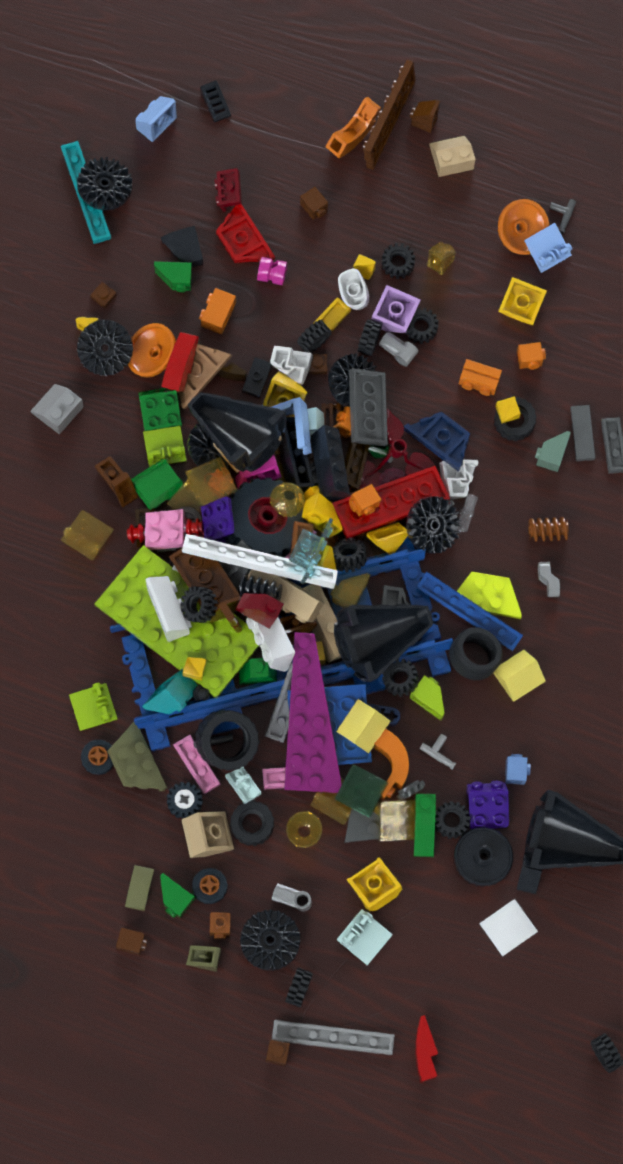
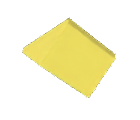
[494,650,545,702]
[336,699,390,753]

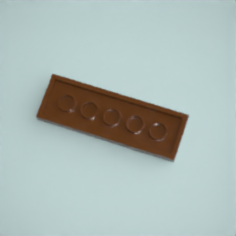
[363,60,416,170]

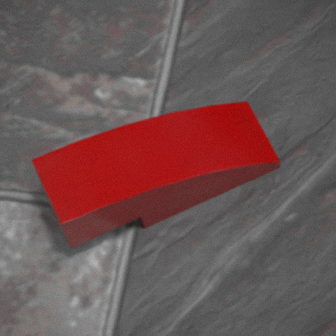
[161,332,199,392]
[415,1015,438,1083]

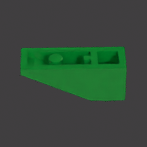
[414,794,436,857]

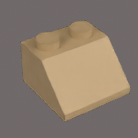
[429,136,475,177]
[182,811,234,858]

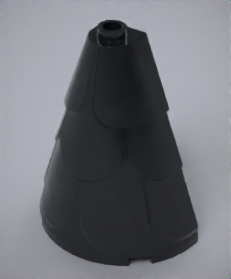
[187,392,286,472]
[334,604,433,682]
[525,790,623,869]

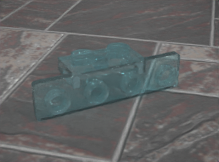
[289,518,333,584]

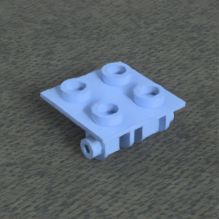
[524,223,572,273]

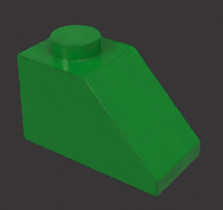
[154,261,192,292]
[239,658,277,685]
[160,873,195,918]

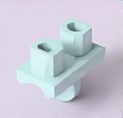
[225,767,261,804]

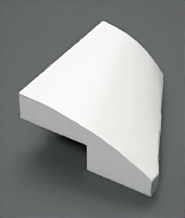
[270,346,313,385]
[439,460,478,499]

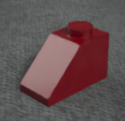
[235,593,284,629]

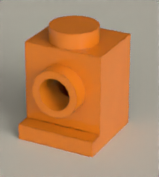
[333,406,351,438]

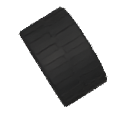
[195,710,259,771]

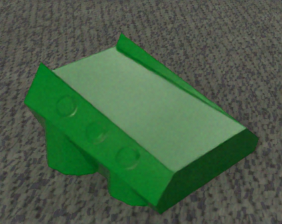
[131,459,184,510]

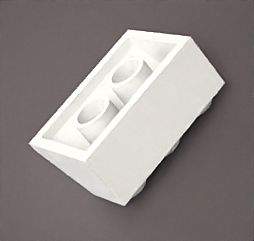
[145,576,192,642]
[246,617,295,672]

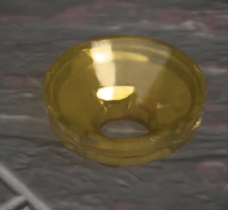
[270,482,305,517]
[286,812,322,848]

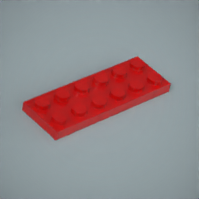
[332,466,450,539]

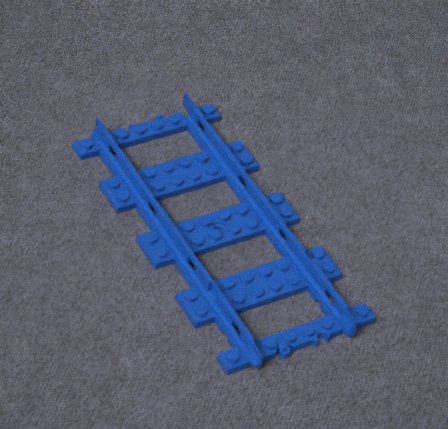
[110,536,453,752]

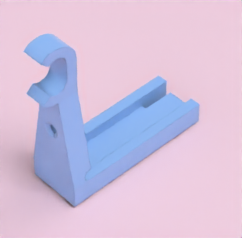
[262,397,312,455]

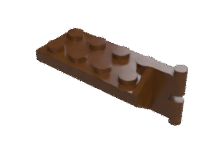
[169,536,242,633]

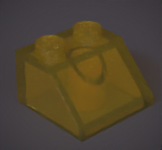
[185,457,237,507]

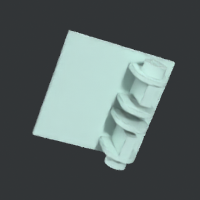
[337,909,393,965]

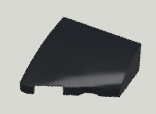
[161,226,203,267]

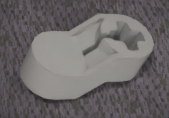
[538,562,560,597]

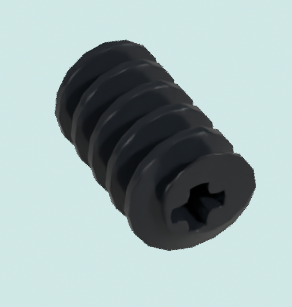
[239,574,283,601]

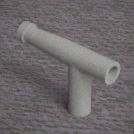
[419,734,456,770]

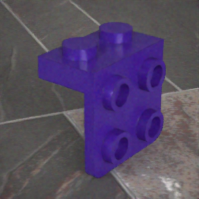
[201,496,234,544]
[466,781,509,829]

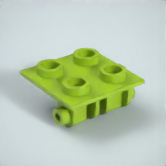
[143,426,186,467]
[69,683,117,731]

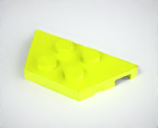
[457,572,522,619]

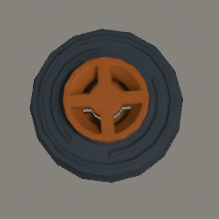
[81,739,114,775]
[192,868,228,904]

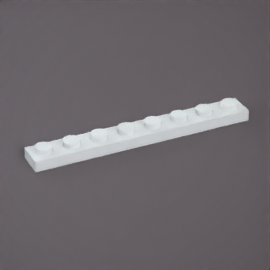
[182,534,338,589]

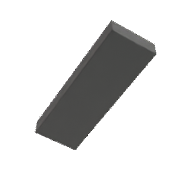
[570,405,595,461]
[601,417,623,474]

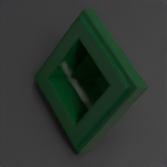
[368,445,390,460]

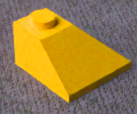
[263,371,307,417]

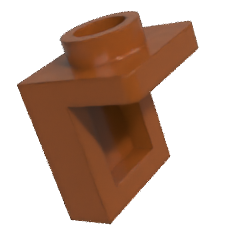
[210,912,230,940]

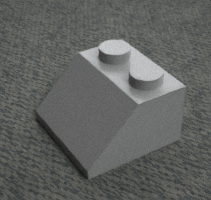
[31,384,84,435]

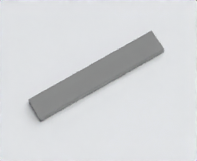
[272,1020,394,1055]

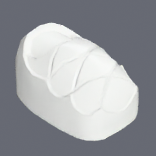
[338,268,369,310]

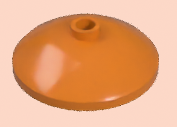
[498,199,549,255]
[128,323,176,377]

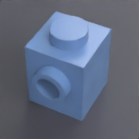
[505,754,531,785]

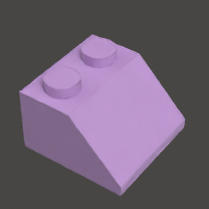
[371,285,421,333]

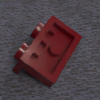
[214,168,242,212]

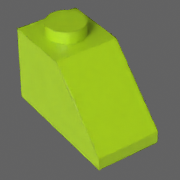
[410,675,444,721]

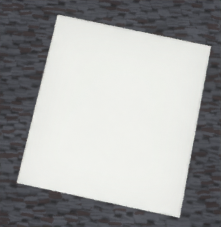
[479,899,538,956]

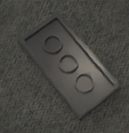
[349,368,388,446]

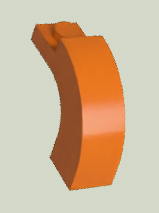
[325,97,381,158]
[373,729,409,801]

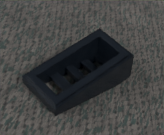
[200,80,231,123]

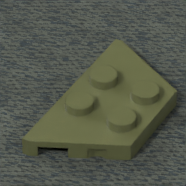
[107,722,167,791]

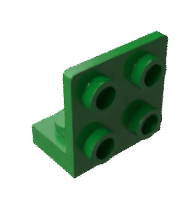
[138,388,182,431]

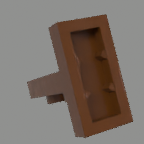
[95,456,138,507]

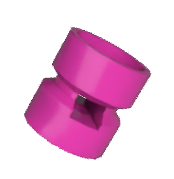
[257,257,288,286]

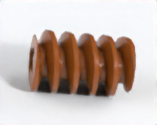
[528,517,569,542]

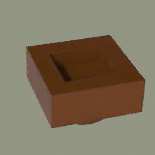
[90,282,117,308]
[309,354,327,374]

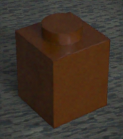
[300,187,328,220]
[116,927,148,956]
[266,1040,290,1066]

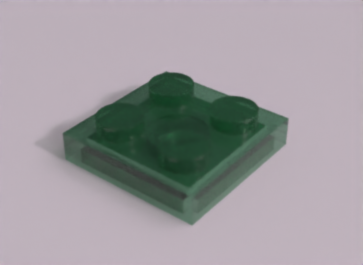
[335,764,388,818]

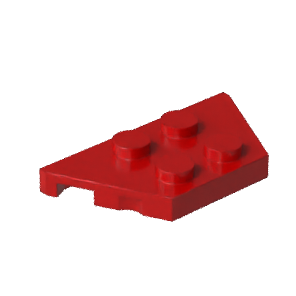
[216,204,275,263]

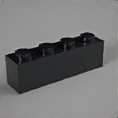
[278,417,315,495]
[311,425,350,503]

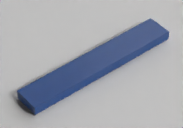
[416,572,523,651]

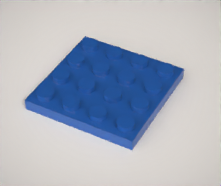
[287,684,372,765]

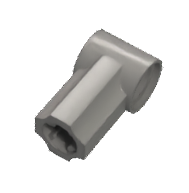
[379,331,419,367]
[272,883,312,912]

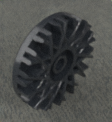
[77,157,132,210]
[77,320,133,376]
[328,353,377,407]
[187,424,232,473]
[406,496,462,554]
[453,827,513,887]
[240,909,300,971]

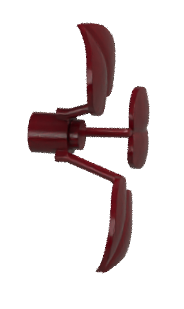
[359,408,439,490]

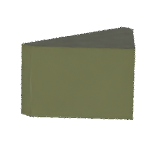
[186,945,221,972]

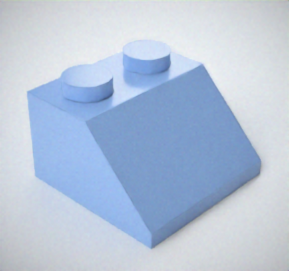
[136,96,177,142]

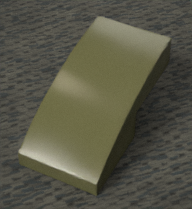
[125,865,154,911]

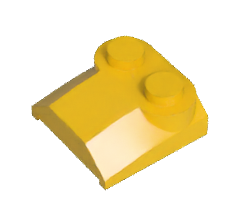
[498,277,547,325]
[347,857,402,911]

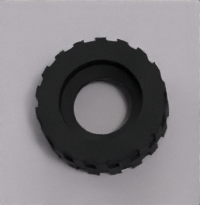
[494,397,536,441]
[230,800,274,846]

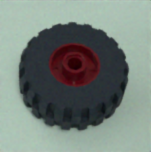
[224,478,309,558]

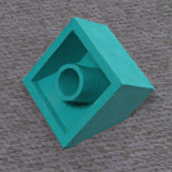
[142,669,198,715]

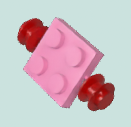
[127,509,204,550]

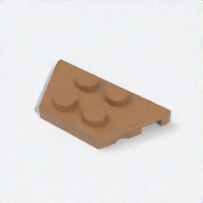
[176,344,232,409]

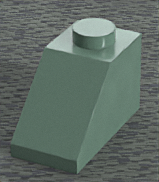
[535,431,571,472]

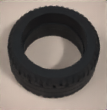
[449,627,503,680]

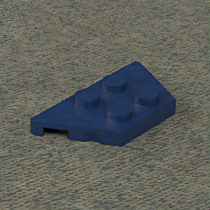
[404,412,470,472]

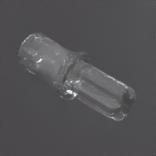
[458,494,478,532]

